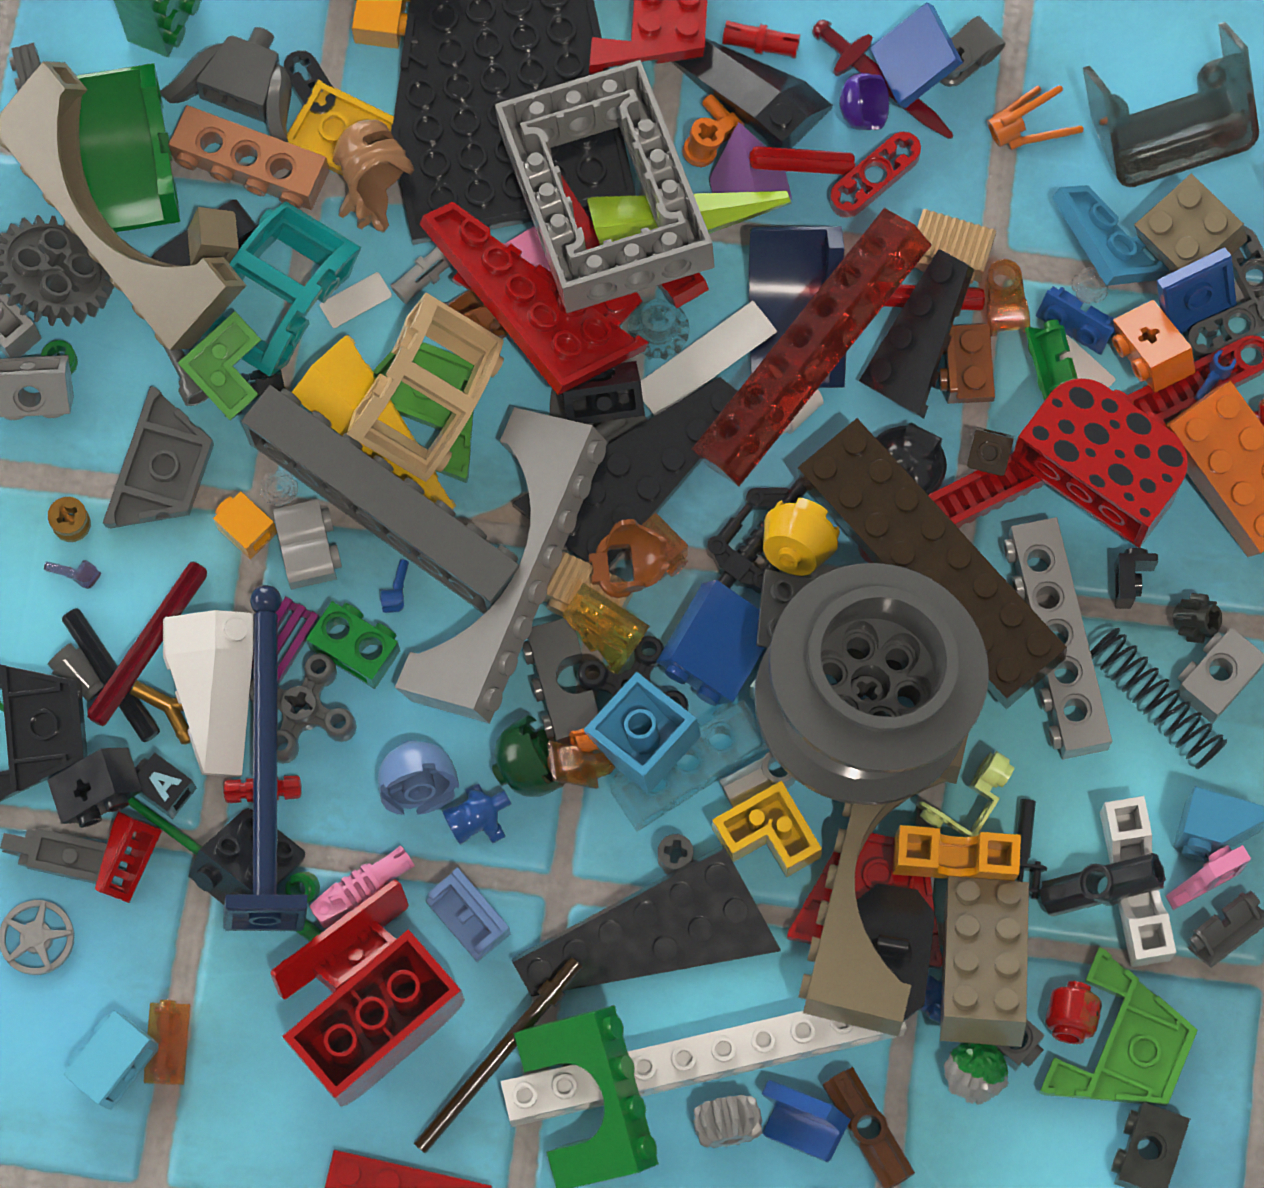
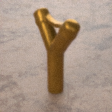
[129,680,191,745]

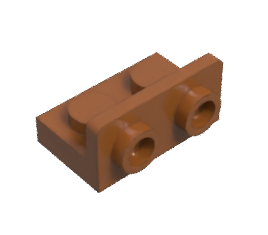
[939,324,995,404]

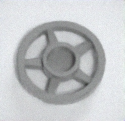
[0,900,74,975]

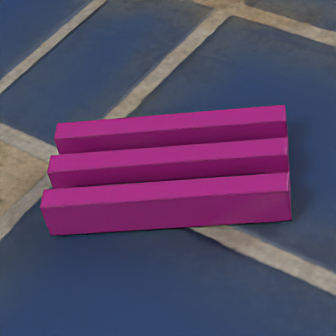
[252,596,320,684]

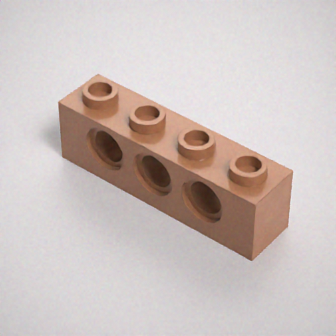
[169,105,329,210]

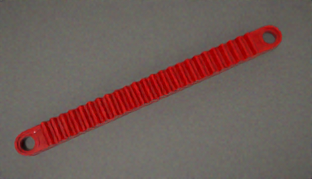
[858,335,1264,563]

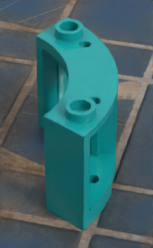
[203,201,362,377]

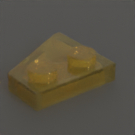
[562,583,650,674]

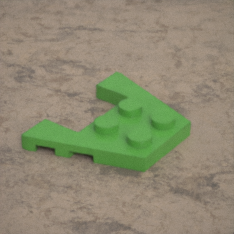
[330,342,474,483]
[1039,947,1198,1106]

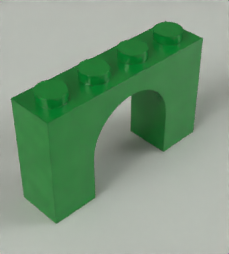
[514,1005,659,1188]

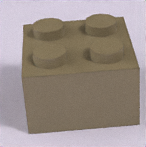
[1134,173,1248,273]

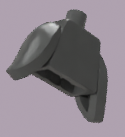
[160,27,292,143]

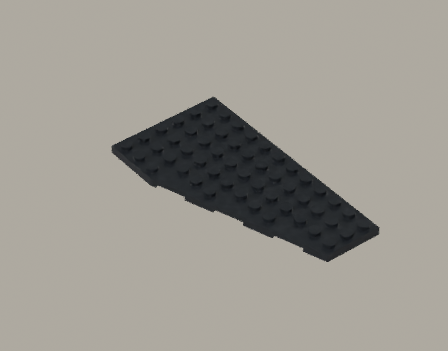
[391,0,636,245]

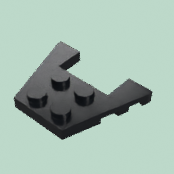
[0,664,88,802]

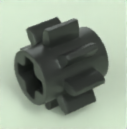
[1173,593,1222,643]

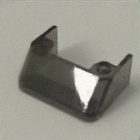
[1083,22,1259,187]

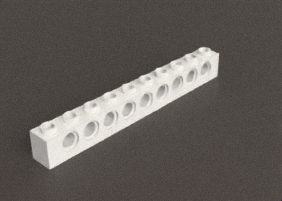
[501,1011,906,1127]

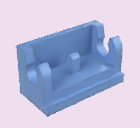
[426,867,511,962]

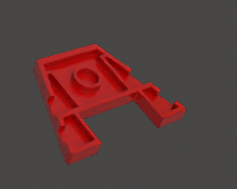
[589,0,708,74]
[787,829,942,970]

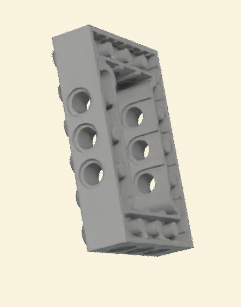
[495,60,715,313]

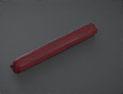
[87,561,207,726]

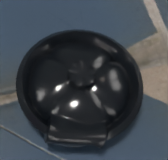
[876,423,947,495]

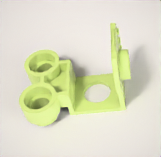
[916,751,1015,837]

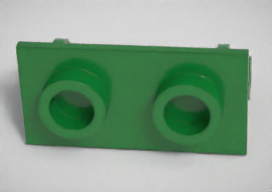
[1025,319,1078,400]

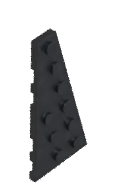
[512,377,750,569]
[512,845,781,997]

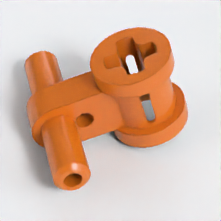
[682,95,744,167]

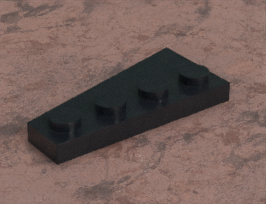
[859,249,974,419]

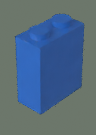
[656,580,765,706]

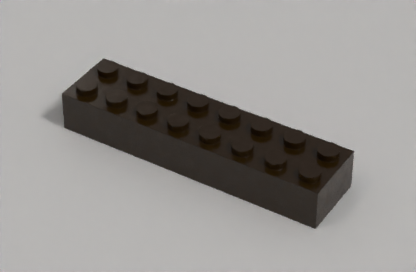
[798,418,1067,709]

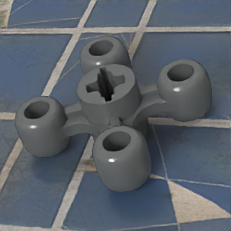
[249,653,357,764]

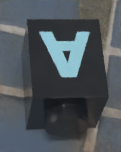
[135,752,197,819]

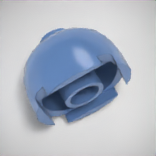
[378,741,459,815]

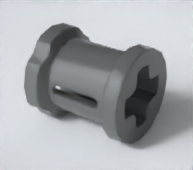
[658,834,693,875]

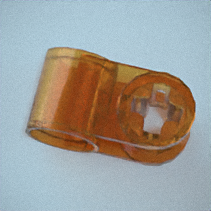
[984,259,1030,337]

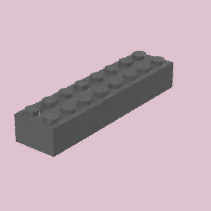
[241,385,519,614]

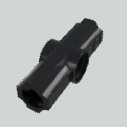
[1040,853,1166,916]

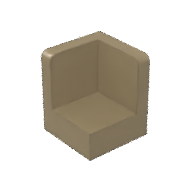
[188,207,239,265]

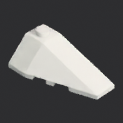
[163,610,253,777]

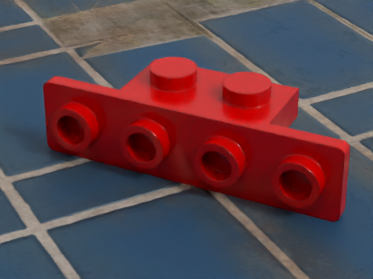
[270,879,409,1000]

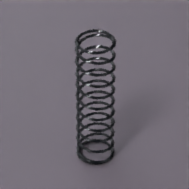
[1090,628,1227,769]

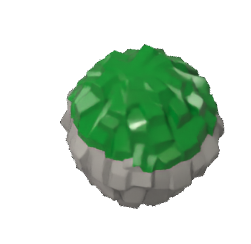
[944,1042,1008,1105]

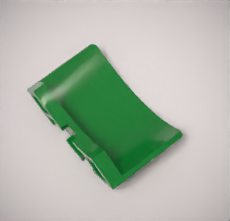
[76,63,180,232]

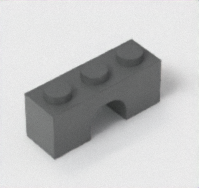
[522,616,599,748]

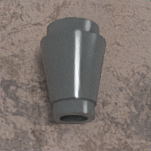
[47,643,105,702]

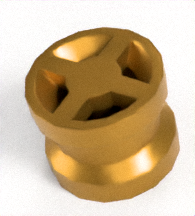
[48,497,91,542]

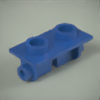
[1035,286,1115,355]

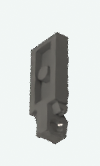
[0,828,107,884]

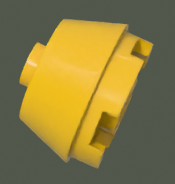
[763,498,840,576]

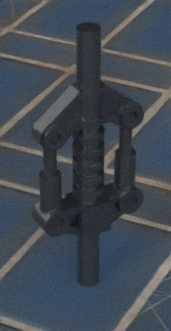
[706,478,808,593]

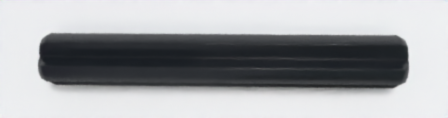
[62,608,160,742]

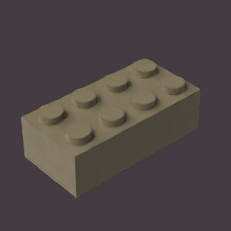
[940,876,1029,1047]

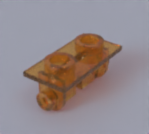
[547,741,615,789]
[144,1000,190,1085]

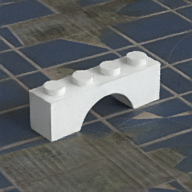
[1100,796,1176,967]

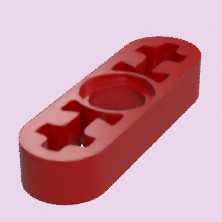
[830,132,921,218]

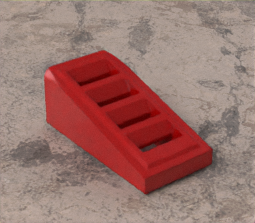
[95,811,162,903]

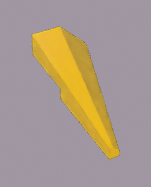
[291,335,456,510]

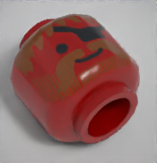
[1045,981,1102,1044]

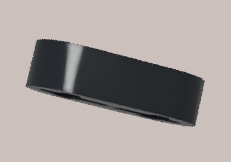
[284,50,336,114]

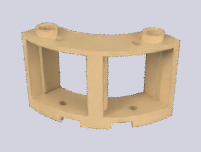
[347,293,504,482]

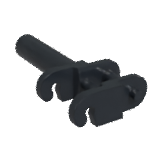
[1017,799,1047,900]

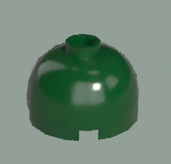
[492,715,566,797]

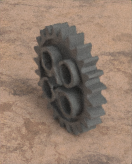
[0,215,114,326]

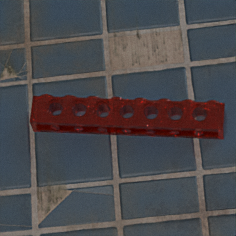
[692,208,932,487]

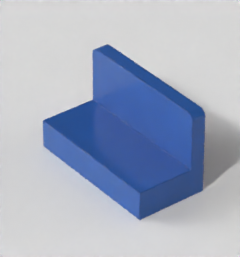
[762,1080,851,1162]

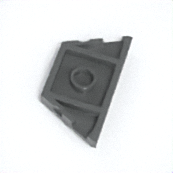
[103,386,214,529]

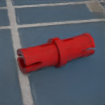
[722,20,800,59]

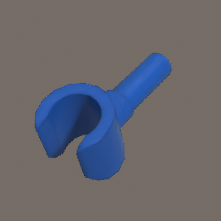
[1194,350,1236,401]
[381,559,409,613]

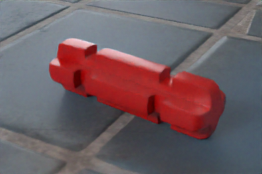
[223,775,302,803]

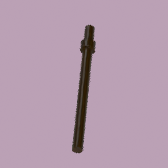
[414,957,584,1153]

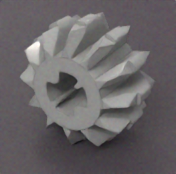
[693,1095,763,1148]

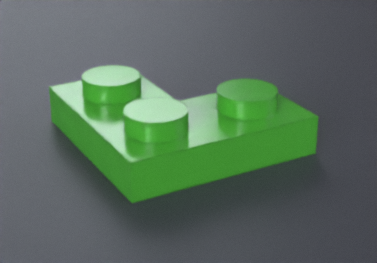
[178,311,262,421]

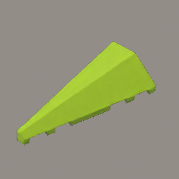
[587,191,792,246]

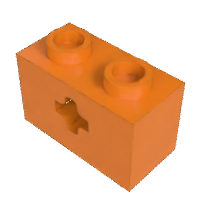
[1112,299,1196,393]

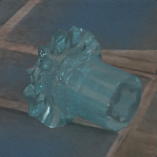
[628,299,689,360]

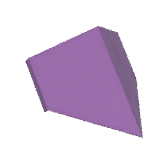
[709,122,792,200]

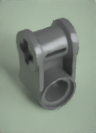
[940,16,1006,87]

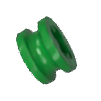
[41,340,78,375]

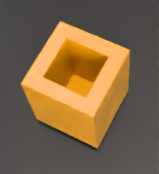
[213,491,277,560]

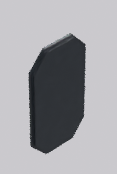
[856,883,935,1022]

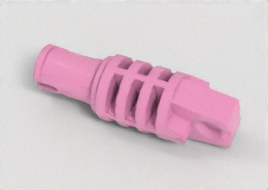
[309,845,415,928]

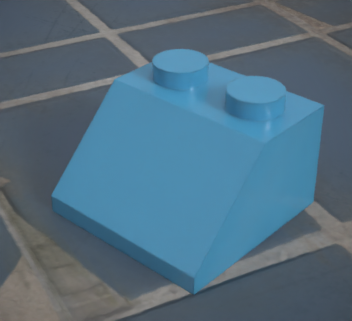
[584,672,701,794]
[1173,786,1264,861]

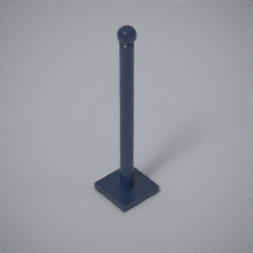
[223,585,307,931]

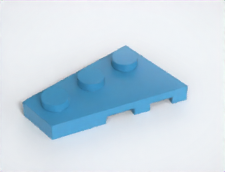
[1052,185,1170,286]

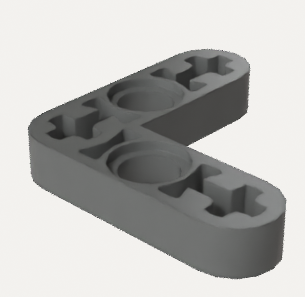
[1187,226,1264,359]

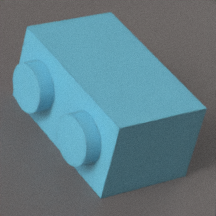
[63,1011,161,1110]

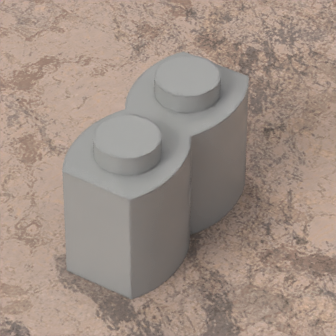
[273,499,342,590]

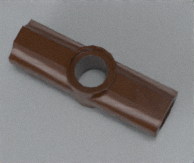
[822,1067,915,1188]

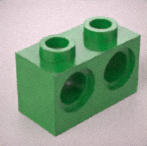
[306,601,400,689]

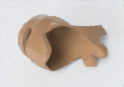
[333,119,415,233]

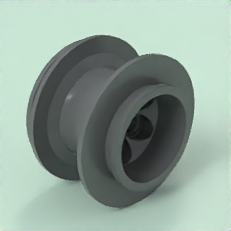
[754,563,989,805]

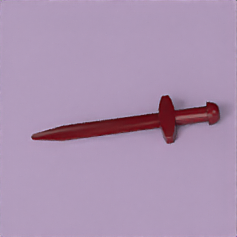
[812,19,953,139]

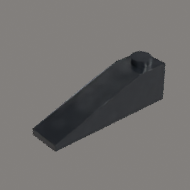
[672,38,833,149]

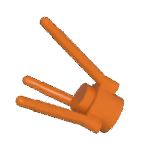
[987,85,1084,150]

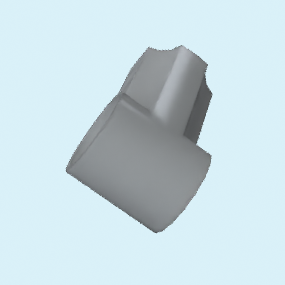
[719,751,796,808]

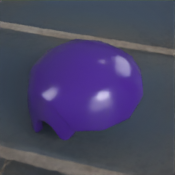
[839,73,890,131]

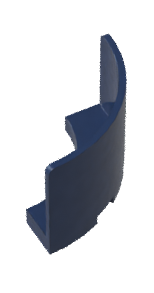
[749,226,846,388]

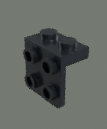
[188,808,306,905]

